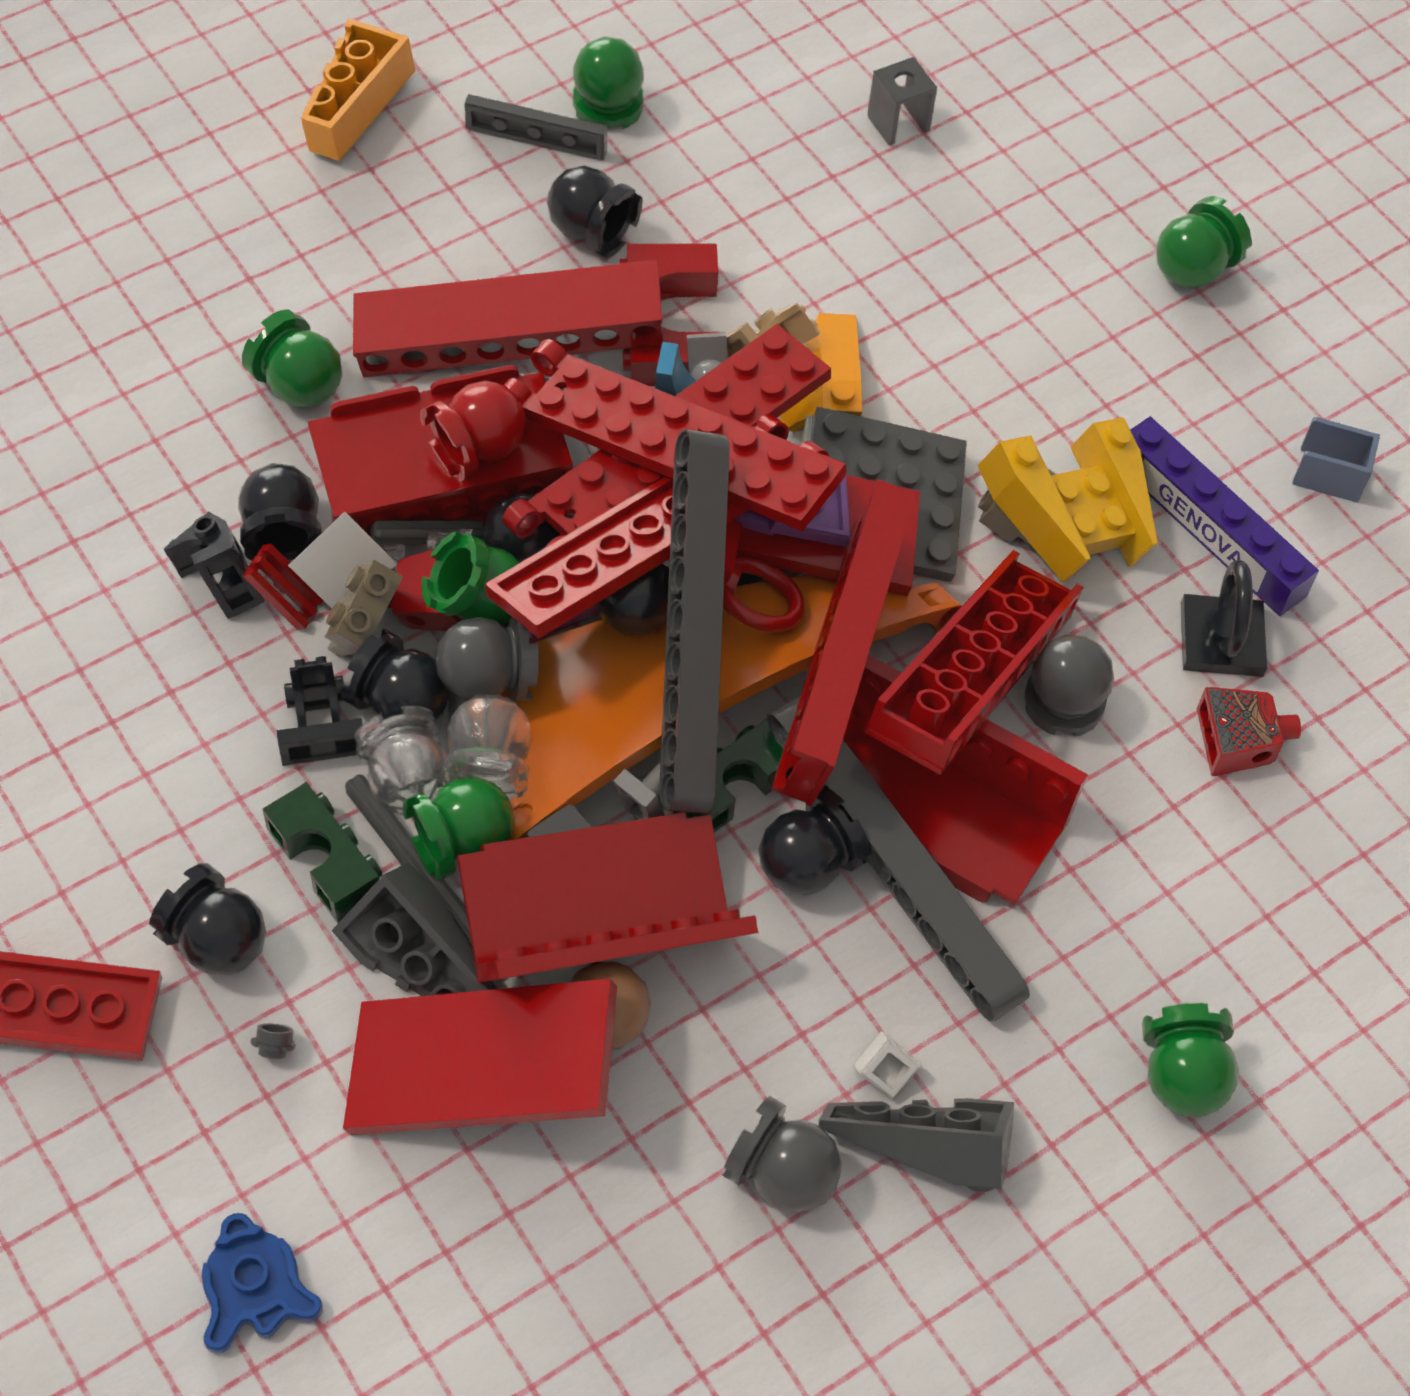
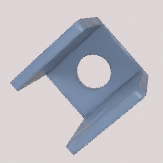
[1292,417,1380,503]

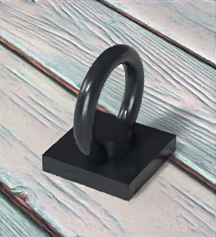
[1181,560,1267,677]

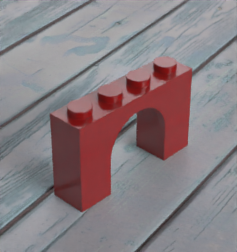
[619,244,719,386]

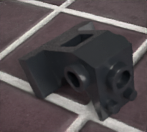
[163,511,265,619]
[276,656,367,766]

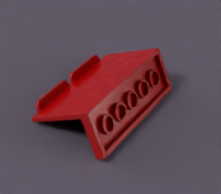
[307,365,573,549]
[843,654,1088,906]
[457,812,759,983]

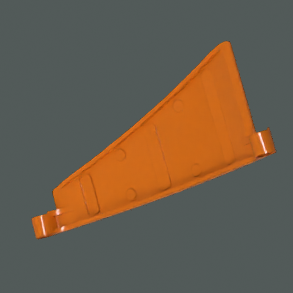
[473,575,962,840]

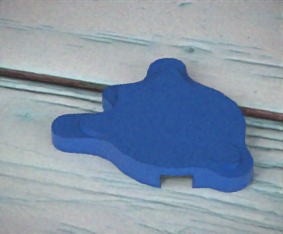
[201,1213,323,1354]

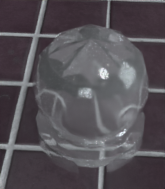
[441,693,532,799]
[354,706,452,816]

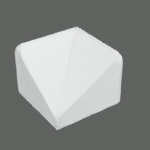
[854,1031,921,1100]

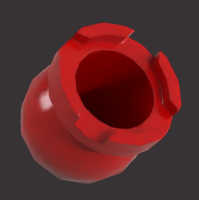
[420,380,526,482]

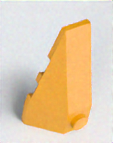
[780,313,862,434]

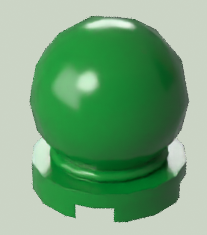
[573,36,644,129]
[1156,196,1252,289]
[242,309,343,408]
[422,532,521,626]
[402,776,515,881]
[1142,1003,1239,1118]

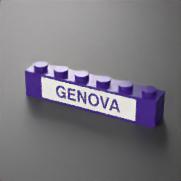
[1130,416,1319,617]

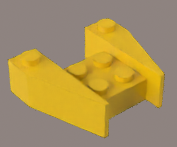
[977,417,1158,582]

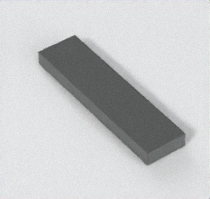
[464,94,608,161]

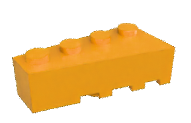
[301,18,416,161]

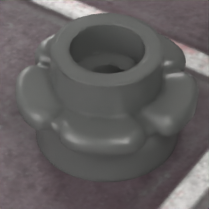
[251,1023,296,1059]

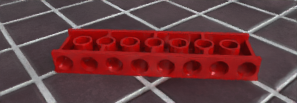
[353,260,664,377]
[771,479,917,807]
[864,550,1084,775]

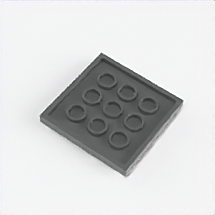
[810,406,967,582]

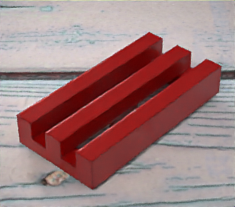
[242,544,324,630]

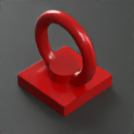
[723,520,805,633]

